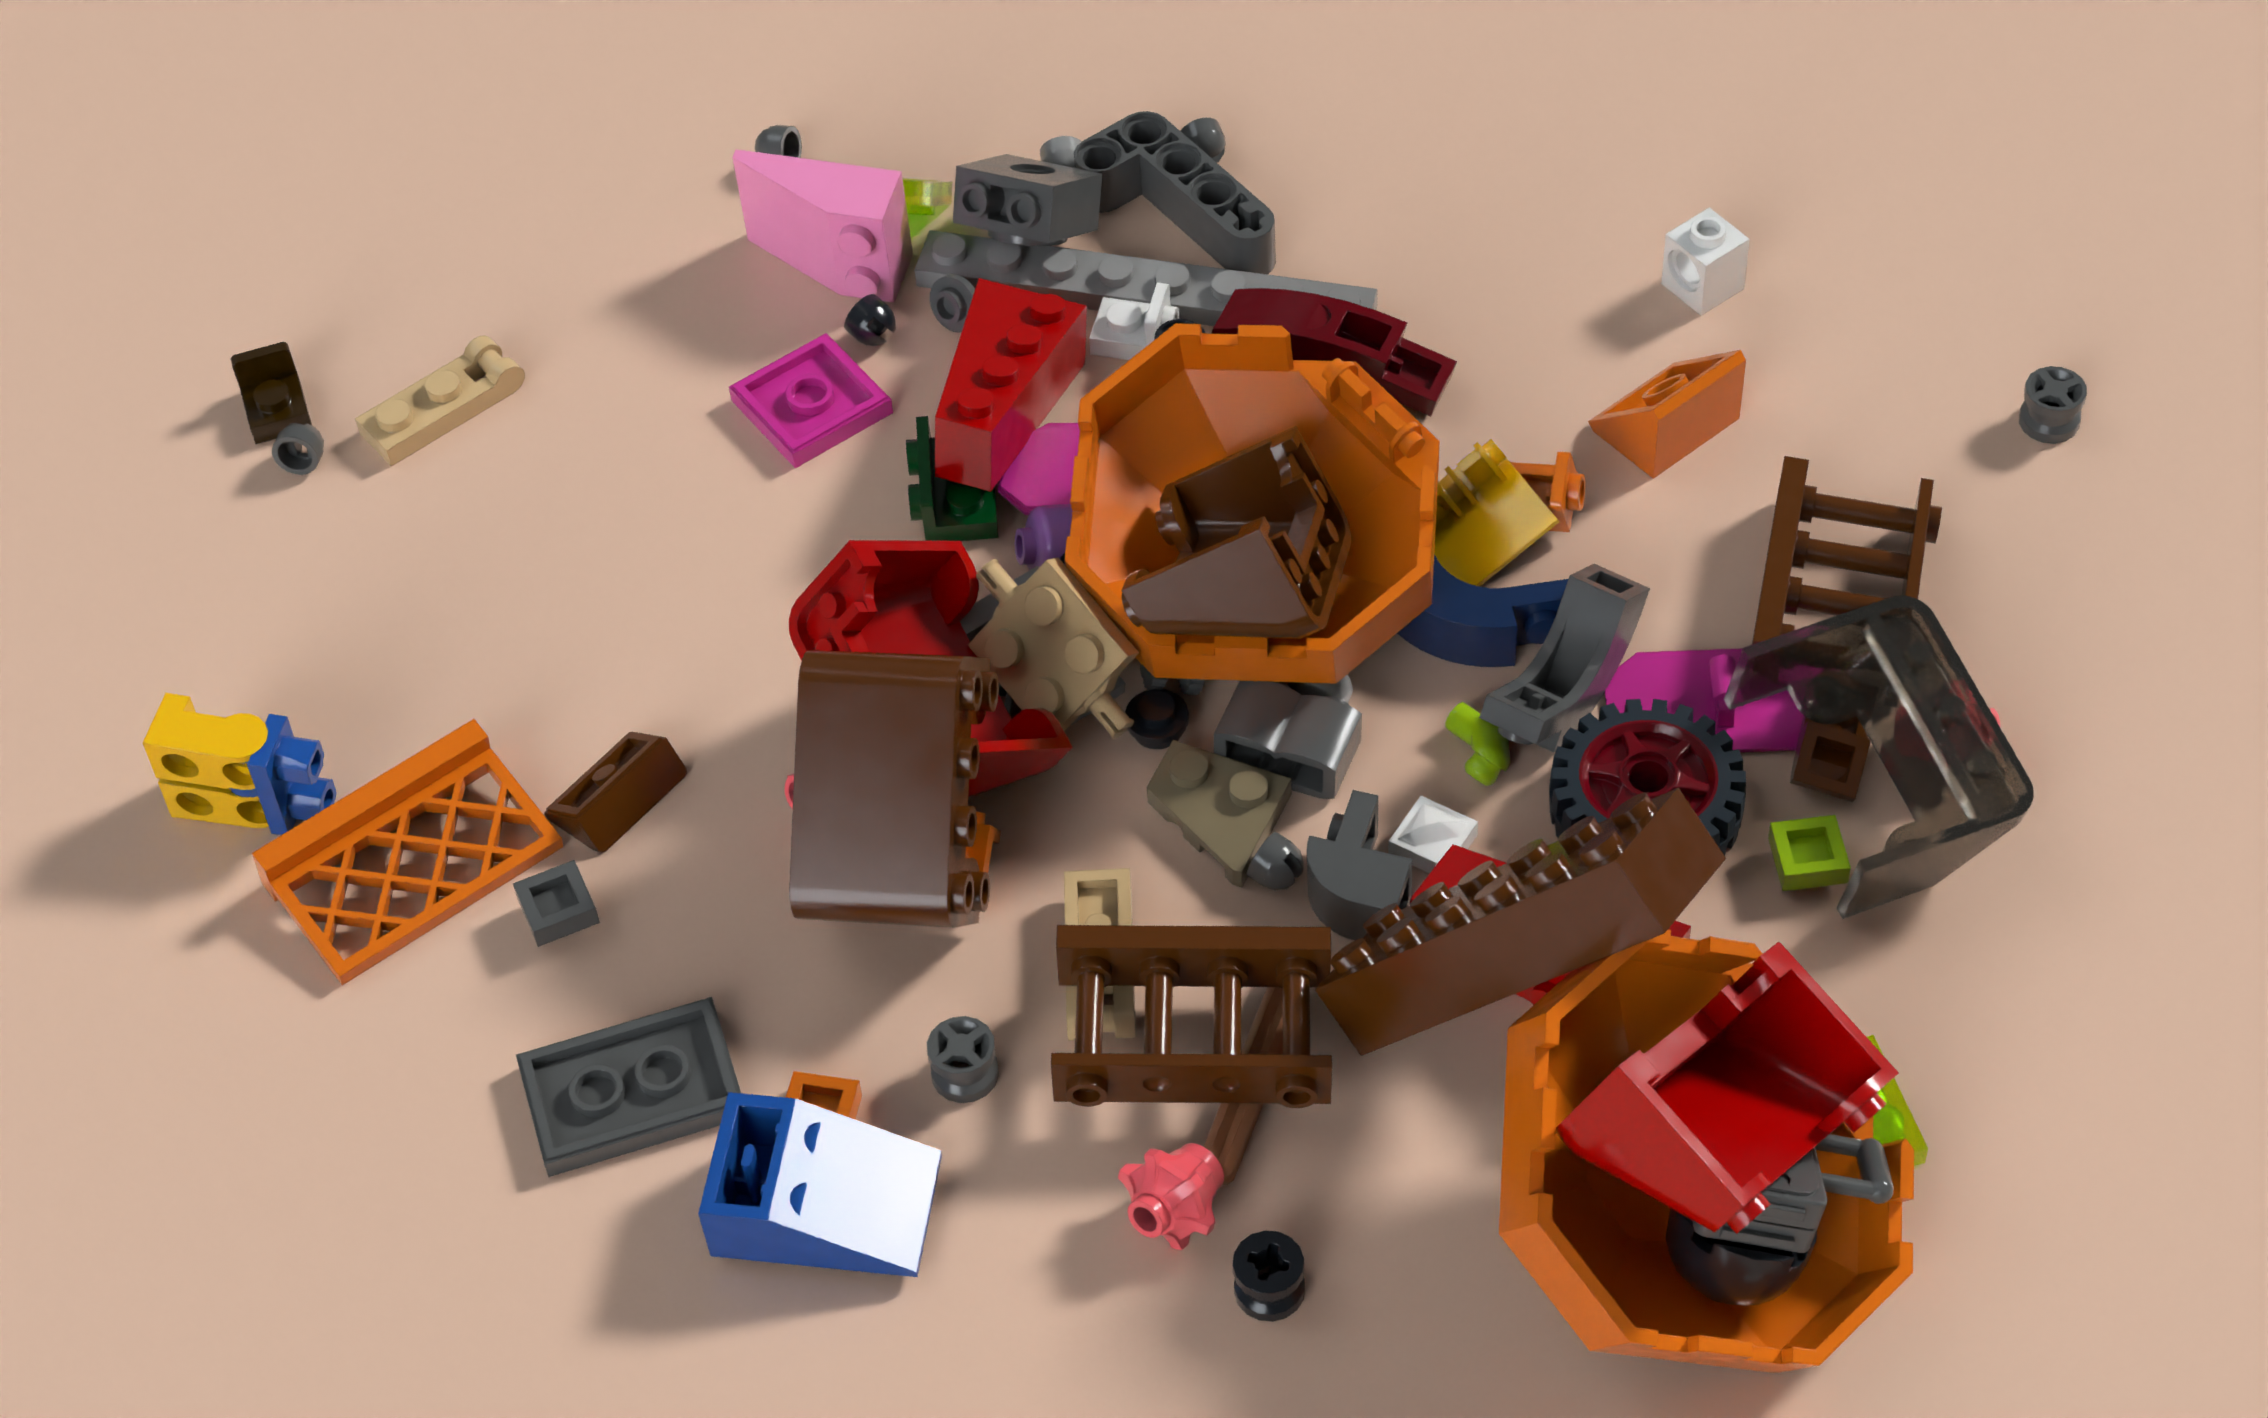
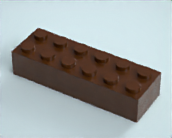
[1315,788,1726,1056]

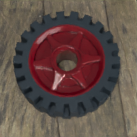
[1549,699,1746,856]

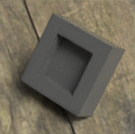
[512,860,600,947]

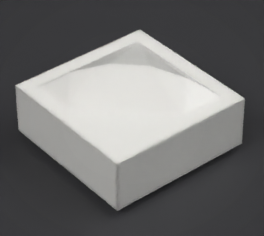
[1388,796,1478,874]

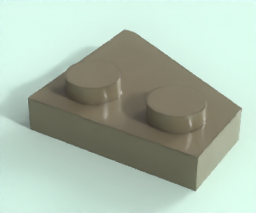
[1147,740,1292,888]

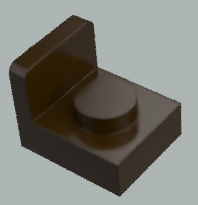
[230,342,312,444]

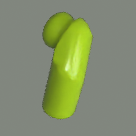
[1445,702,1511,786]

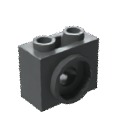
[952,154,1102,246]

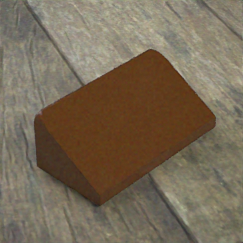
[544,732,687,853]

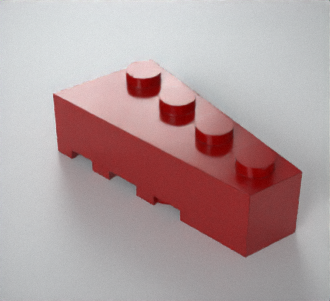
[935,278,1087,492]

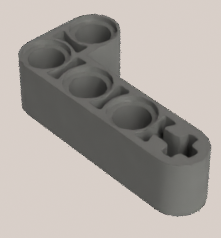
[1074,111,1276,274]

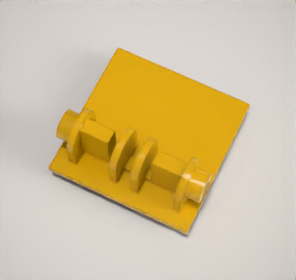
[1434,439,1559,587]

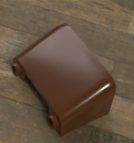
[1121,426,1352,639]

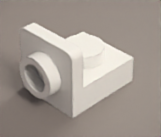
[1089,282,1179,360]

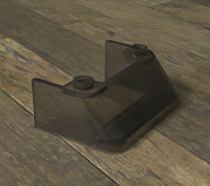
[1724,596,2034,919]

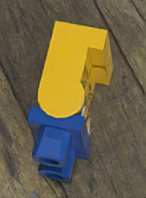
[143,692,337,835]

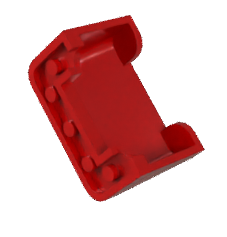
[789,540,1073,798]
[1556,942,1899,1234]

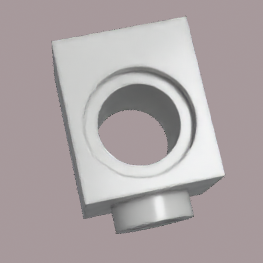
[1661,207,1750,316]

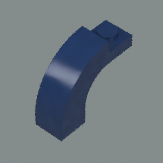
[1397,554,1568,667]

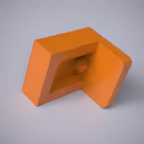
[1510,452,1586,532]

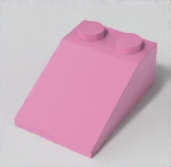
[733,149,913,302]

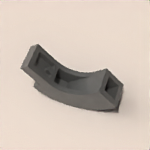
[1479,564,1650,753]

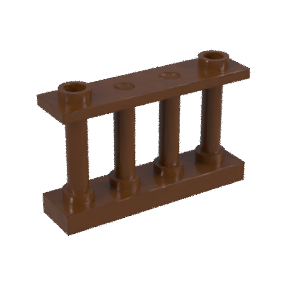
[1746,456,1942,708]
[1051,925,1332,1108]

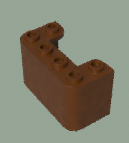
[789,650,999,928]

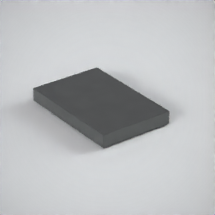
[516,997,741,1177]

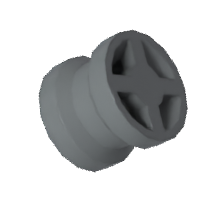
[2019,366,2087,444]
[927,1016,999,1103]

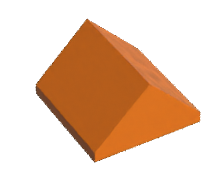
[1588,350,1746,479]

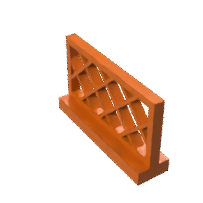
[252,719,563,985]

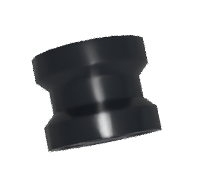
[1232,1231,1305,1322]

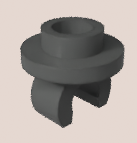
[930,274,975,332]

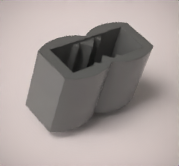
[1214,681,1362,799]

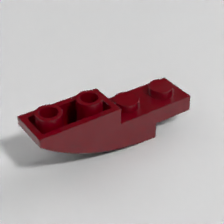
[1211,288,1457,417]

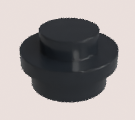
[1125,689,1189,749]

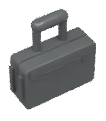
[1692,1134,1894,1253]

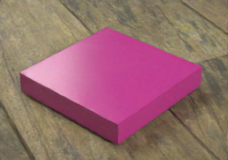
[729,333,893,468]

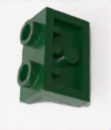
[906,416,999,541]

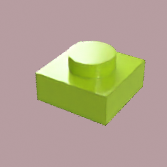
[1768,815,1851,891]

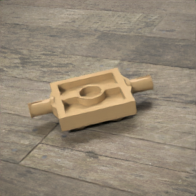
[968,557,1139,739]

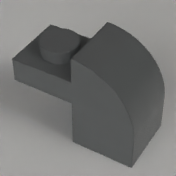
[1307,790,1412,940]

